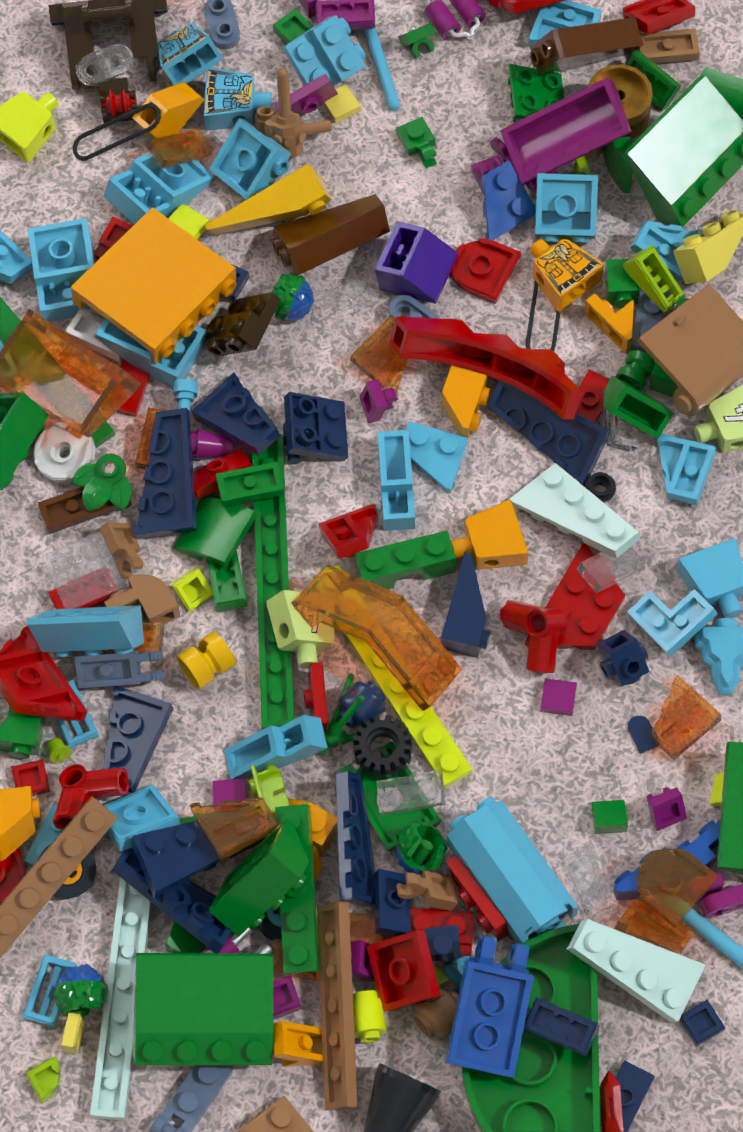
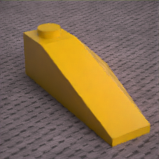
[205,163,332,235]

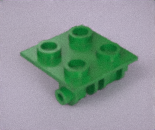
[508,64,564,123]

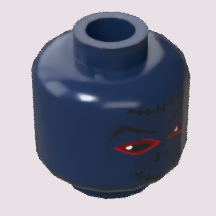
[338,681,386,728]

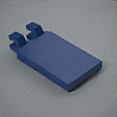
[445,936,534,1078]

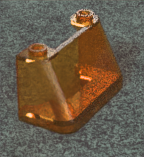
[0,309,141,440]

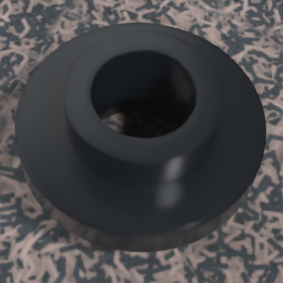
[585,472,616,503]

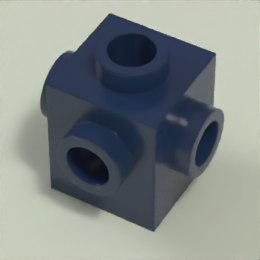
[596,630,650,686]

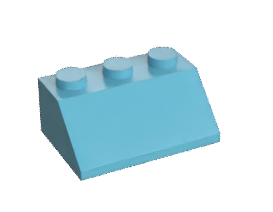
[27,605,144,657]

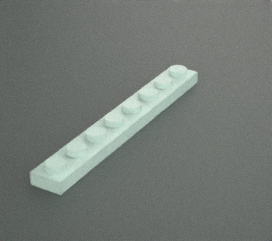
[90,877,152,1121]

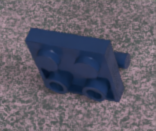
[283,392,348,464]

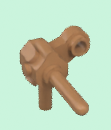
[254,68,332,158]

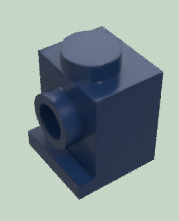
[424,925,461,961]

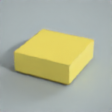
[322,84,361,123]
[61,1012,85,1055]

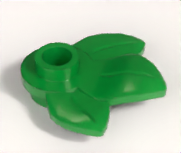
[72,453,132,512]

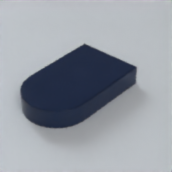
[628,716,661,754]

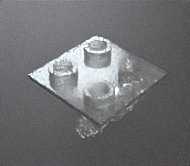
[42,532,125,609]

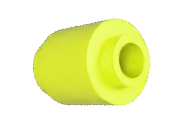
[353,990,387,1043]

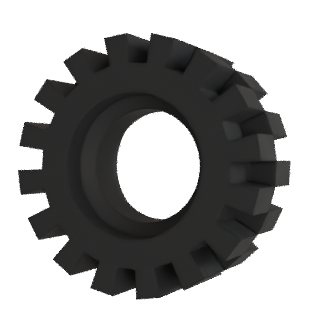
[353,715,413,779]

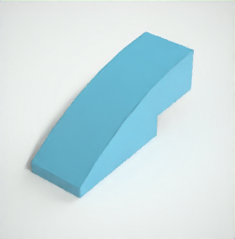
[377,430,415,531]
[224,715,327,780]

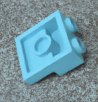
[282,15,366,85]
[209,119,291,200]
[535,173,598,244]

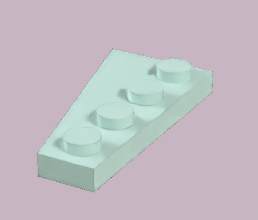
[509,463,640,558]
[567,919,706,1023]

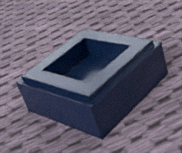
[679,999,726,1047]

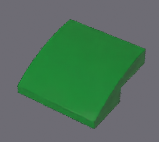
[602,137,632,193]
[173,496,256,568]

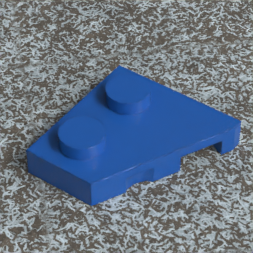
[481,160,536,241]

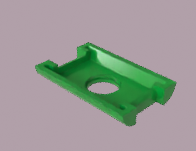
[338,741,441,852]

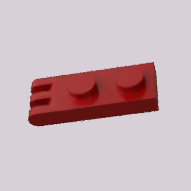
[448,856,509,942]

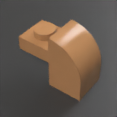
[104,574,181,630]

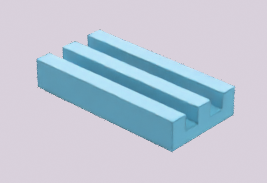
[55,680,99,749]
[23,954,77,1028]

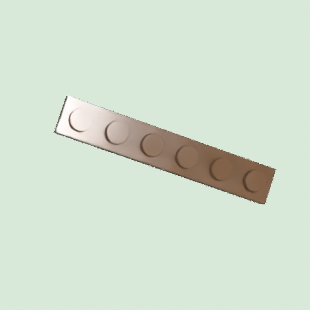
[0,796,118,958]
[317,901,358,1111]

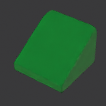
[591,800,628,834]
[165,921,204,953]

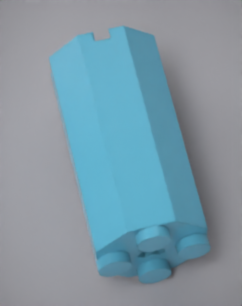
[447,797,578,944]

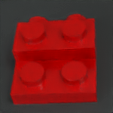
[367,929,441,1012]

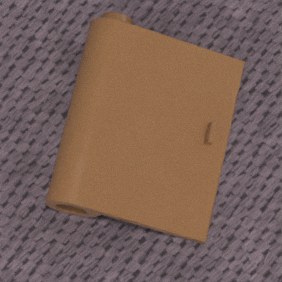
[637,284,743,416]

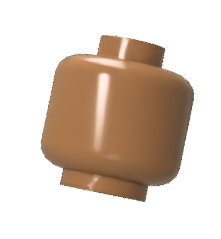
[414,988,459,1039]

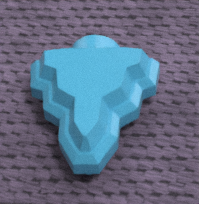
[693,618,743,696]

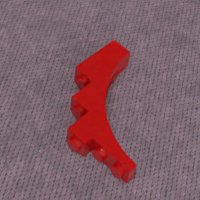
[389,316,582,420]

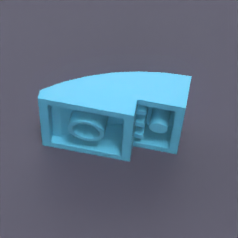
[103,141,215,225]
[27,218,96,323]
[95,318,207,387]

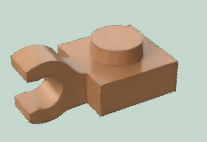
[99,522,143,578]
[396,870,458,911]

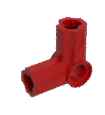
[500,600,567,673]
[52,764,129,830]

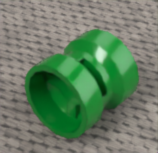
[615,350,655,391]

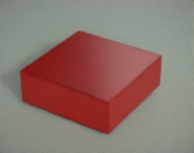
[11,759,50,796]

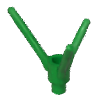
[320,673,365,755]

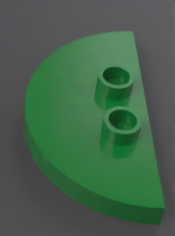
[462,924,600,1132]

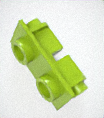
[249,765,290,832]

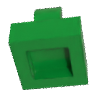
[398,23,436,58]

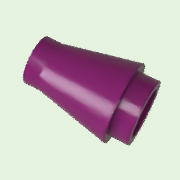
[191,429,233,460]

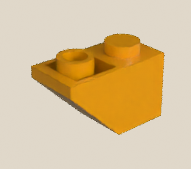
[132,82,205,144]
[442,365,491,440]

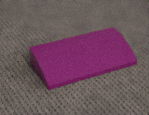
[500,77,631,185]

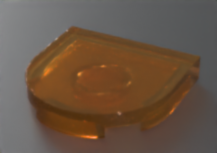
[637,848,718,928]

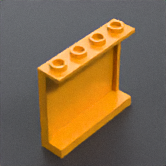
[71,207,237,364]

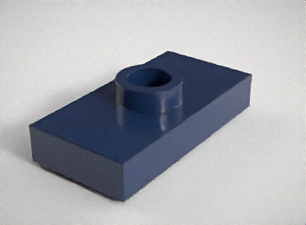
[374,869,411,937]
[524,997,600,1057]
[600,1060,655,1132]

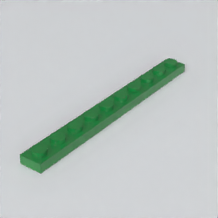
[252,434,294,730]

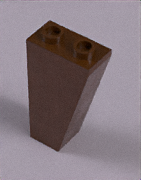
[530,17,643,75]
[272,194,390,276]

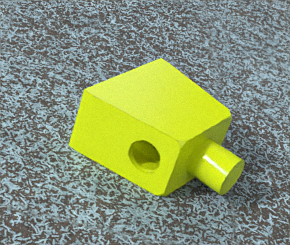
[0,92,59,163]

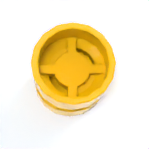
[176,631,237,690]

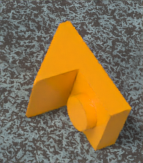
[584,293,634,354]
[273,1021,323,1067]

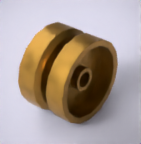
[588,64,653,139]

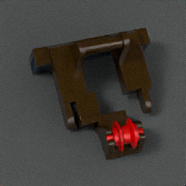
[48,0,168,123]

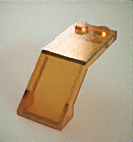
[291,565,462,711]

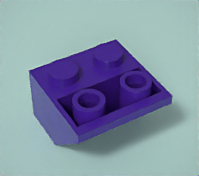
[374,221,458,304]

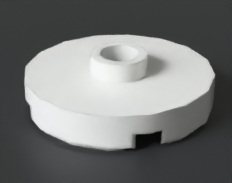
[33,422,96,483]

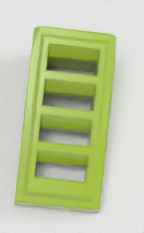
[622,245,685,312]

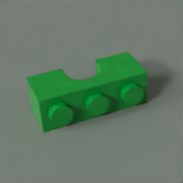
[355,530,456,595]
[0,707,45,759]

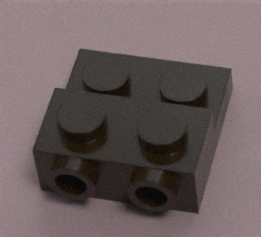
[203,292,281,356]

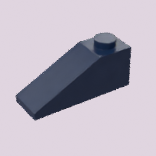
[441,552,491,658]

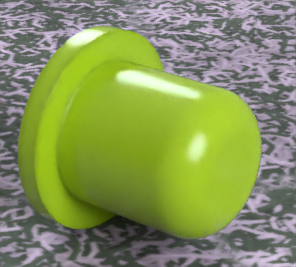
[47,738,72,764]

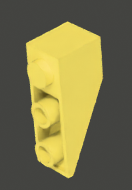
[673,209,743,284]

